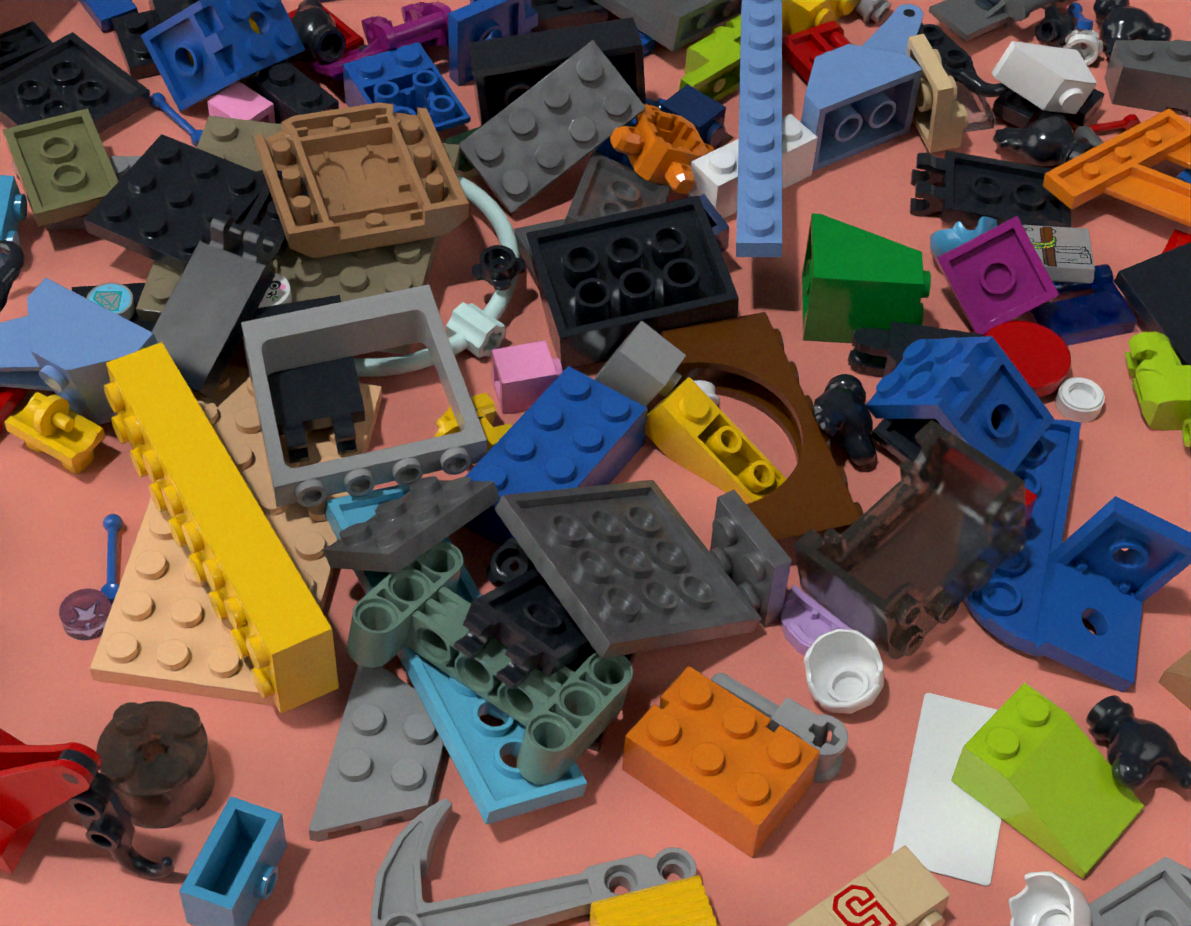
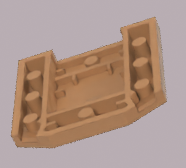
[255,103,469,258]

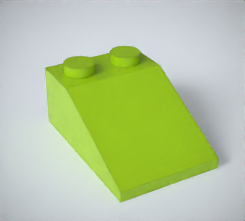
[951,682,1144,879]

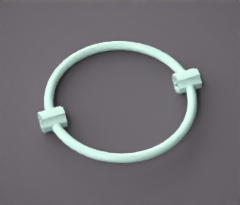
[354,174,520,377]

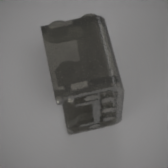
[793,420,1027,659]

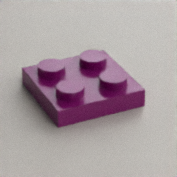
[936,216,1059,335]

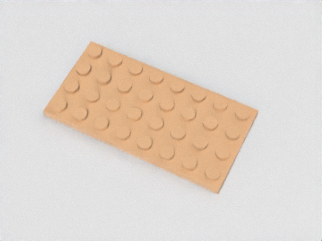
[90,366,382,709]

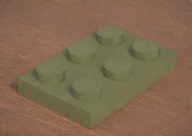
[3,108,118,227]

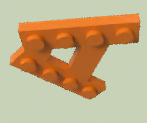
[1043,108,1191,227]

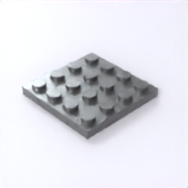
[495,480,762,659]

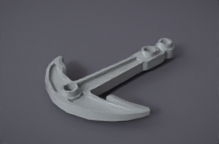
[371,798,696,926]

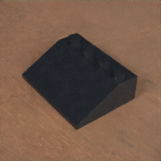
[526,196,739,371]

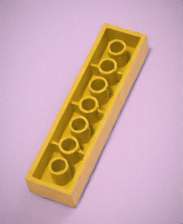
[104,342,339,714]

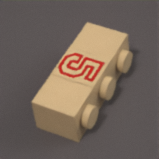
[787,845,950,926]

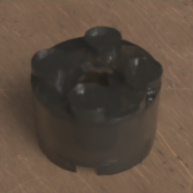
[96,701,215,829]

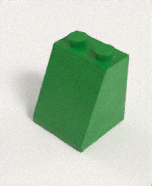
[801,213,931,343]

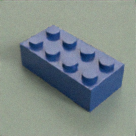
[464,366,647,546]

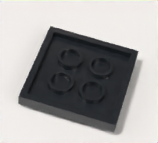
[0,32,151,134]
[84,134,266,272]

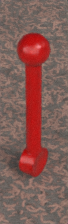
[1072,114,1140,134]

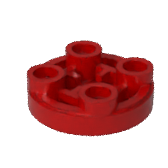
[984,321,1071,397]

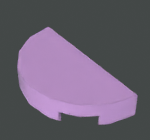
[780,584,854,656]

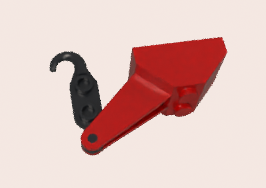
[0,728,174,879]

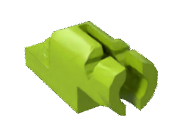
[679,14,741,101]
[1124,332,1191,449]

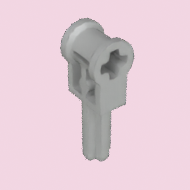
[711,673,848,783]

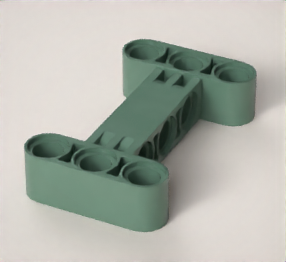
[346,541,633,785]

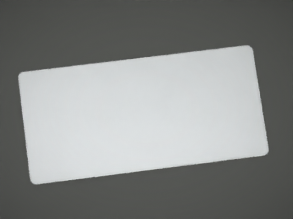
[892,693,1001,886]

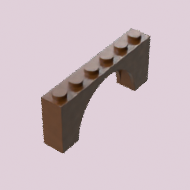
[661,312,865,565]

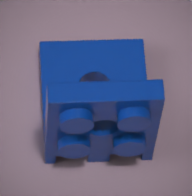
[141,0,305,111]
[448,0,538,86]
[865,336,1054,477]
[1035,496,1191,692]

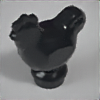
[286,0,346,64]
[1093,0,1172,58]
[993,110,1095,167]
[813,374,877,466]
[1086,695,1191,790]

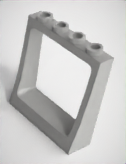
[241,284,487,507]

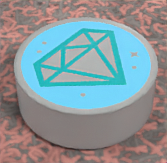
[86,283,135,320]

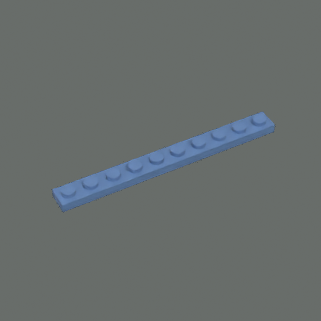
[736,0,782,257]

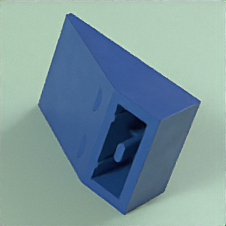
[343,42,471,132]

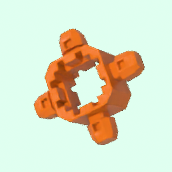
[610,104,715,194]

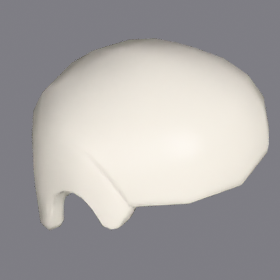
[804,628,884,714]
[1009,871,1092,926]

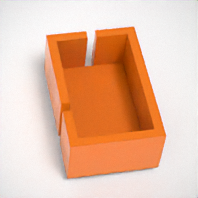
[622,666,820,858]

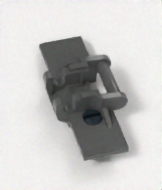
[928,0,1068,42]

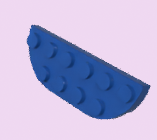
[955,419,1081,657]

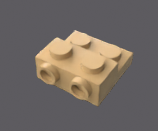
[906,34,968,153]

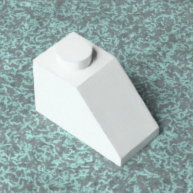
[991,41,1097,114]

